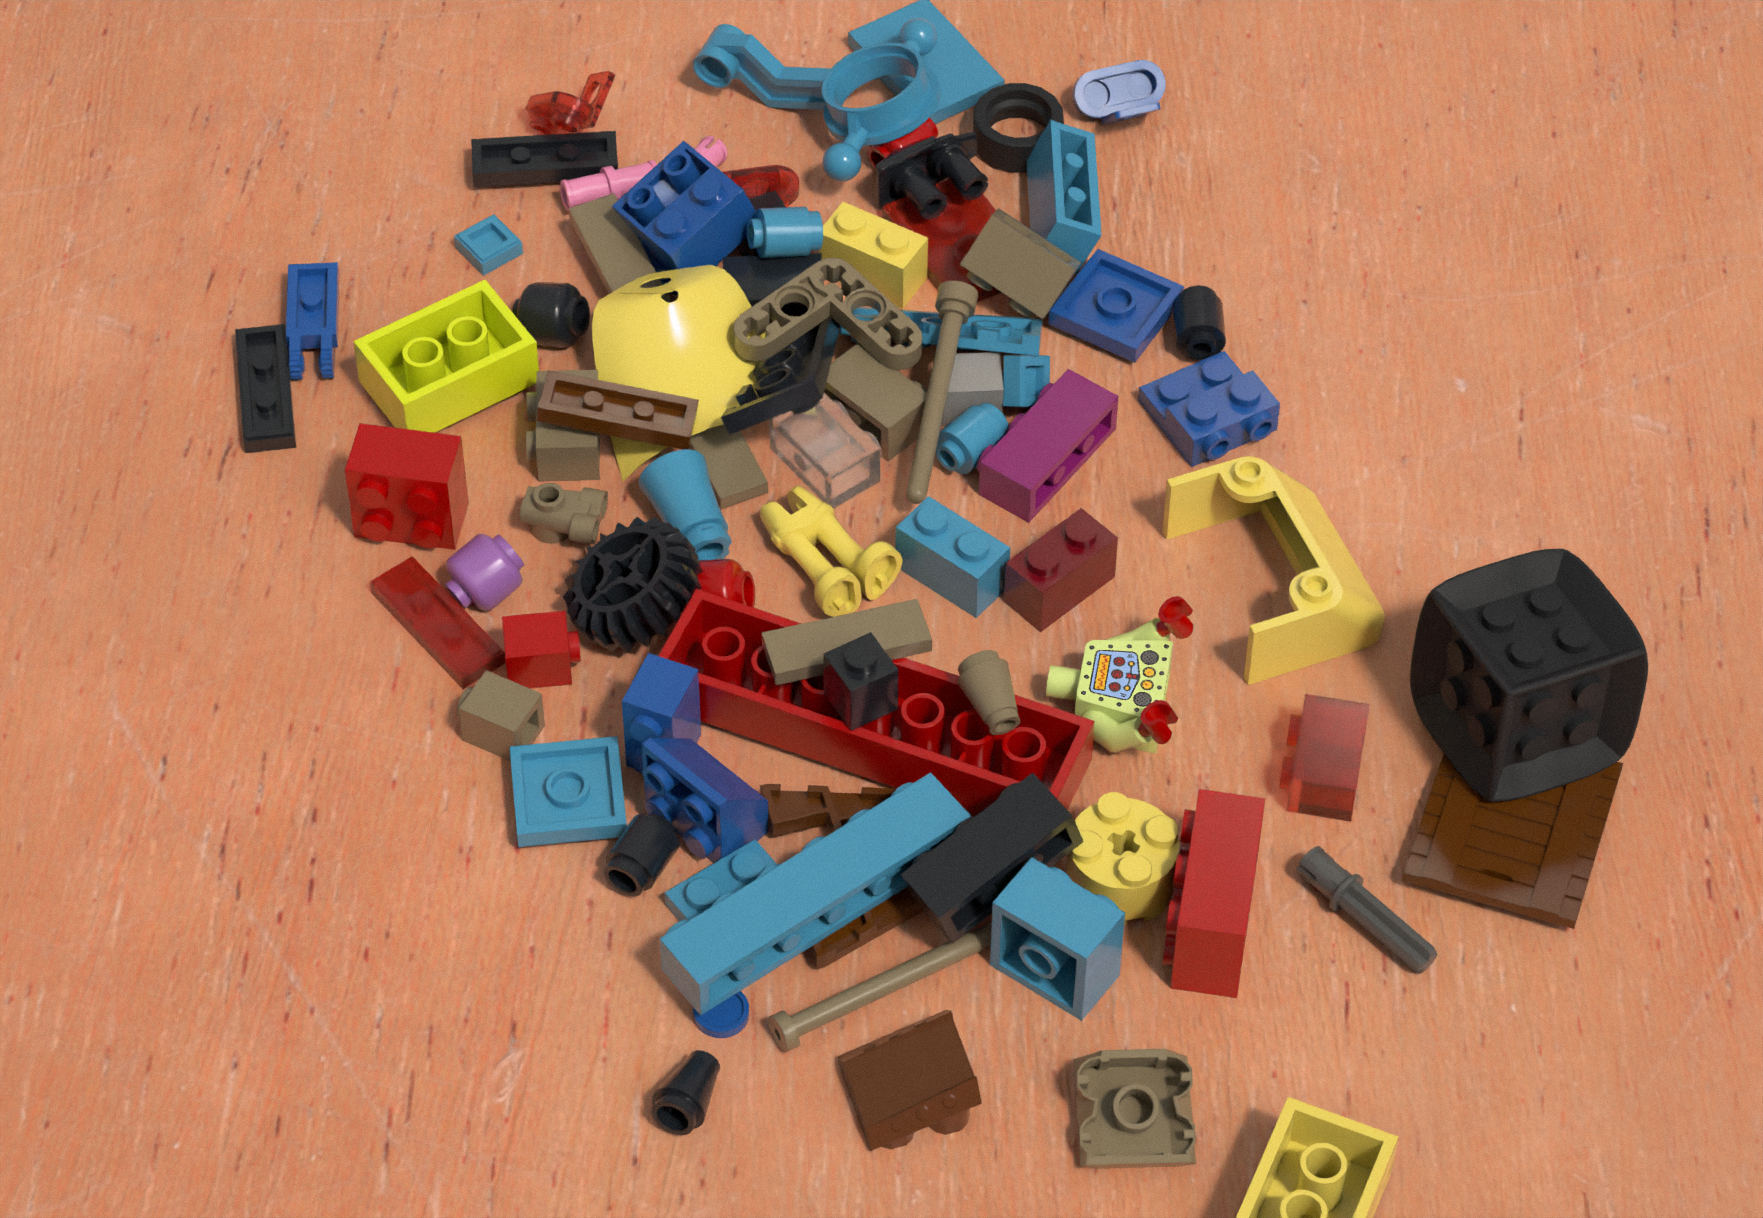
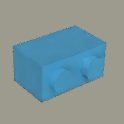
[895,496,1010,618]

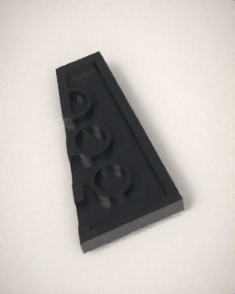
[721,313,840,435]

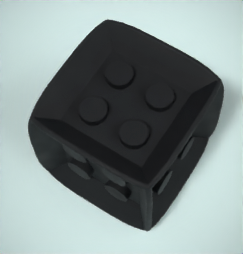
[1410,549,1648,802]

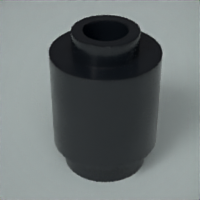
[1173,285,1226,360]
[603,814,680,897]

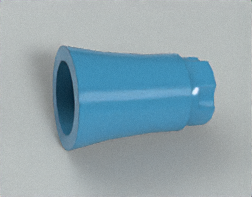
[638,449,732,561]

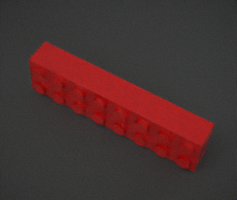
[658,589,1095,815]

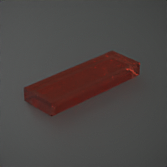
[370,556,506,689]

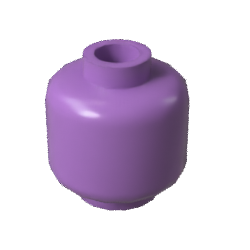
[445,534,525,611]

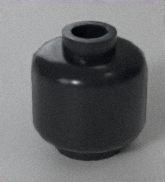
[512,282,590,348]

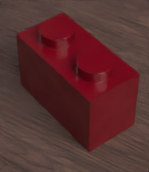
[1004,508,1118,632]

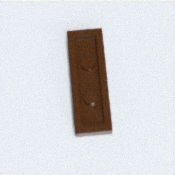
[537,370,699,450]

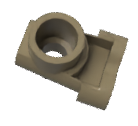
[520,483,608,544]

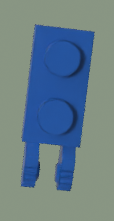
[286,262,340,380]

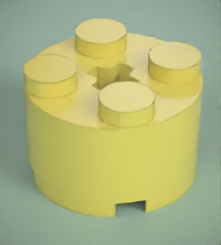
[1066,792,1179,925]

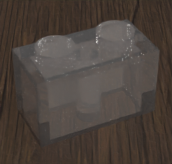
[769,393,882,509]

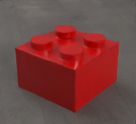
[345,423,469,550]

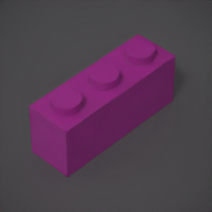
[977,369,1119,523]

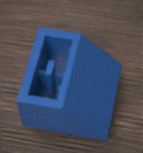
[612,141,756,270]
[642,738,769,863]

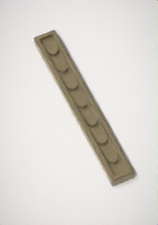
[569,193,768,509]

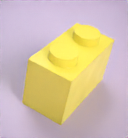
[818,202,928,310]

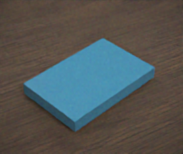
[848,0,1005,124]

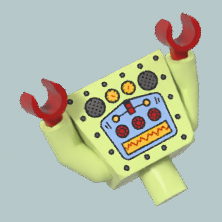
[1046,596,1194,754]

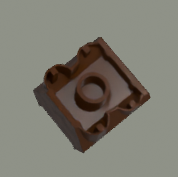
[838,1010,982,1151]

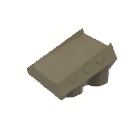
[1074,1049,1196,1169]

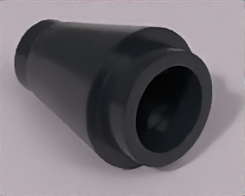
[651,1050,720,1135]

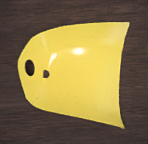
[592,265,820,481]

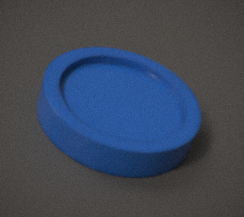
[693,991,749,1038]

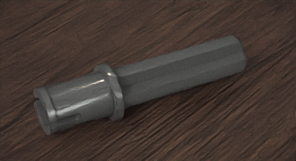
[1296,846,1437,974]

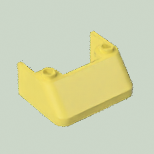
[1162,456,1385,685]

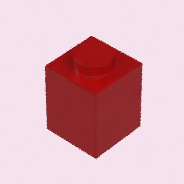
[502,610,581,689]

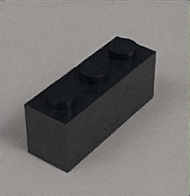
[900,772,1084,944]

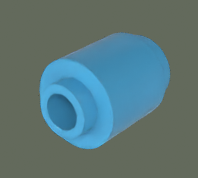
[747,207,823,258]
[936,403,1009,474]

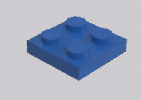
[1048,249,1184,363]

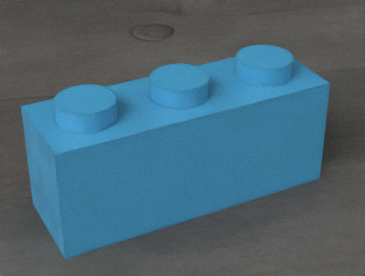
[1026,120,1102,274]

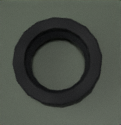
[973,83,1064,172]

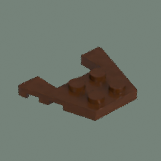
[760,784,923,969]

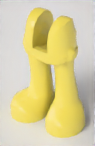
[759,486,903,617]

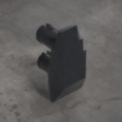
[875,131,989,220]

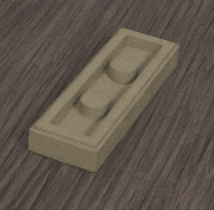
[762,599,932,685]

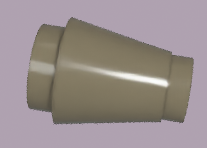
[957,650,1021,735]

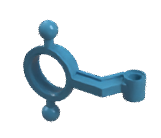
[693,18,941,182]

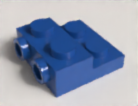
[1138,351,1280,467]

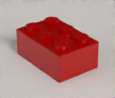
[1162,789,1266,998]

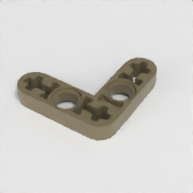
[733,258,923,370]

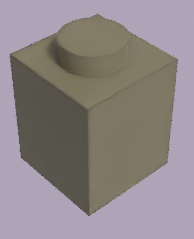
[457,670,545,761]

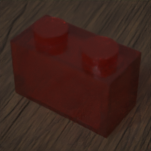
[1279,694,1370,822]

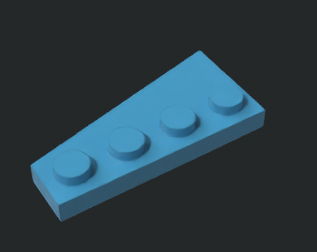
[840,307,1042,356]

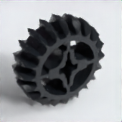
[563,517,703,652]

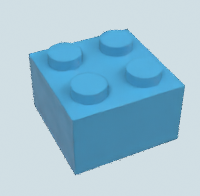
[990,857,1125,1021]

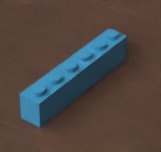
[659,773,971,1015]

